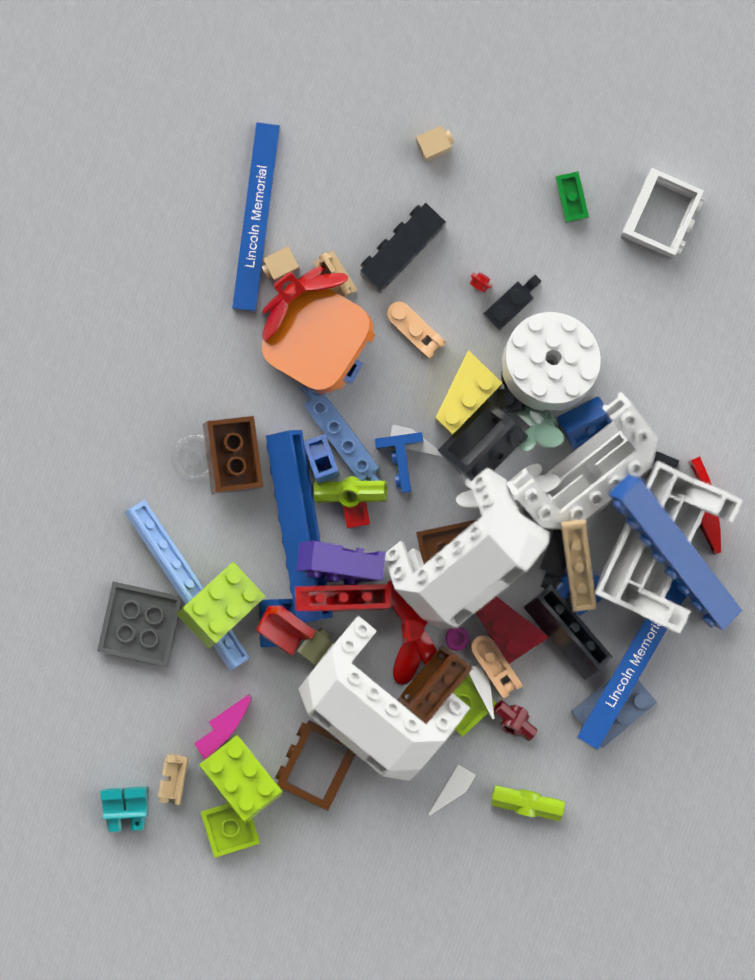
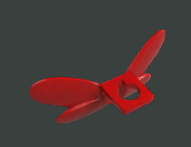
[262,265,348,341]
[387,579,437,684]

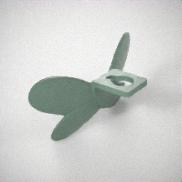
[516,405,565,451]

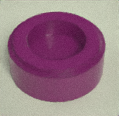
[445,627,469,651]

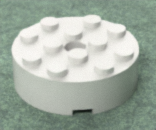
[502,312,601,411]

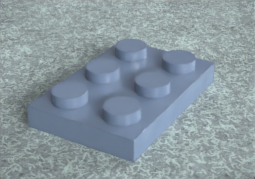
[571,679,657,748]

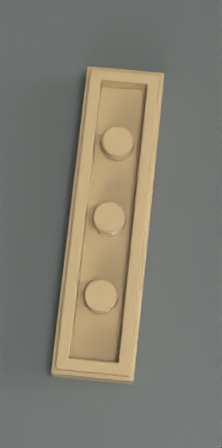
[561,519,597,612]

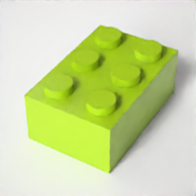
[176,561,266,649]
[199,735,282,825]

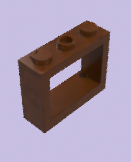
[397,645,473,725]
[275,720,356,811]

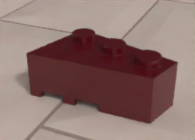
[475,596,549,664]

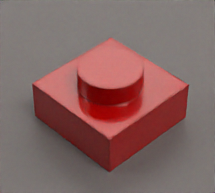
[343,502,370,528]

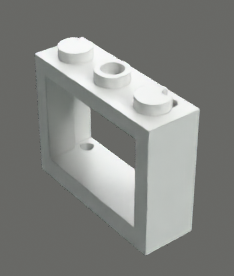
[621,168,705,259]

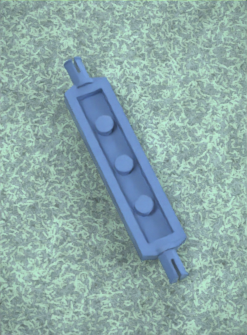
[300,386,380,481]

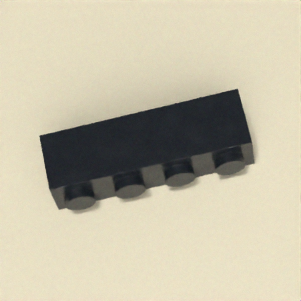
[360,202,446,293]
[523,584,613,680]

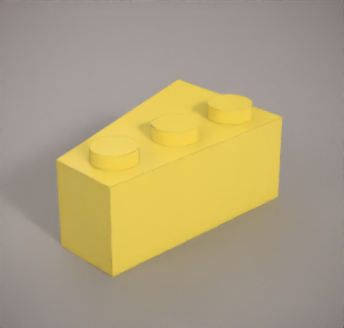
[435,350,502,436]

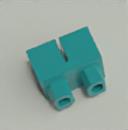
[100,786,149,832]

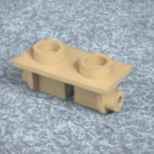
[313,250,358,298]
[157,754,189,805]

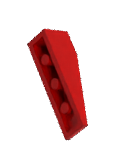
[295,584,391,611]

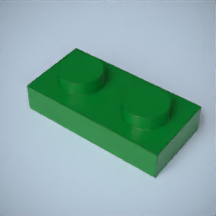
[555,171,589,223]

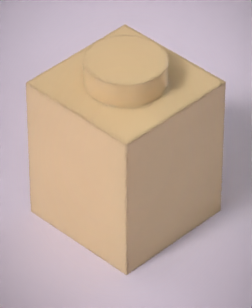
[416,125,454,163]
[262,246,300,283]

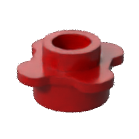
[469,272,493,293]

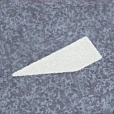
[390,425,443,457]
[469,665,494,719]
[429,765,476,816]

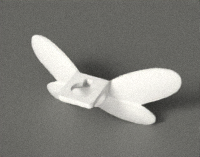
[456,464,561,516]

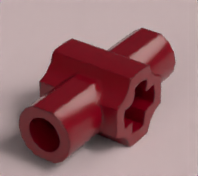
[493,700,538,741]

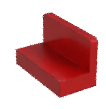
[256,606,316,655]

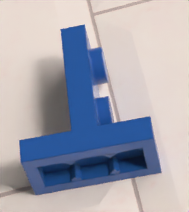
[375,432,424,493]

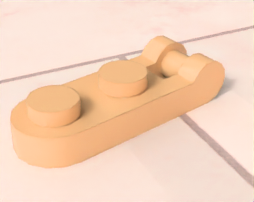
[387,302,446,360]
[471,635,523,699]

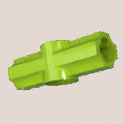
[314,476,388,507]
[490,785,565,822]

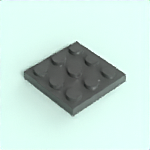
[97,581,183,667]

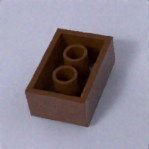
[202,416,263,495]

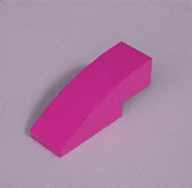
[194,694,252,759]

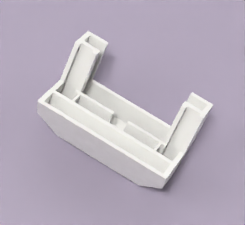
[506,392,658,530]
[594,461,743,633]
[385,468,550,630]
[298,616,470,781]

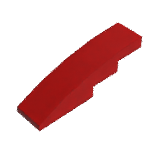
[689,456,721,555]

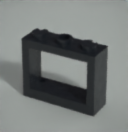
[438,400,528,481]

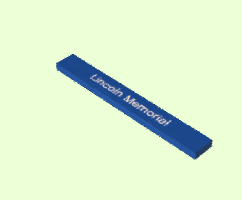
[232,122,280,312]
[576,580,686,750]

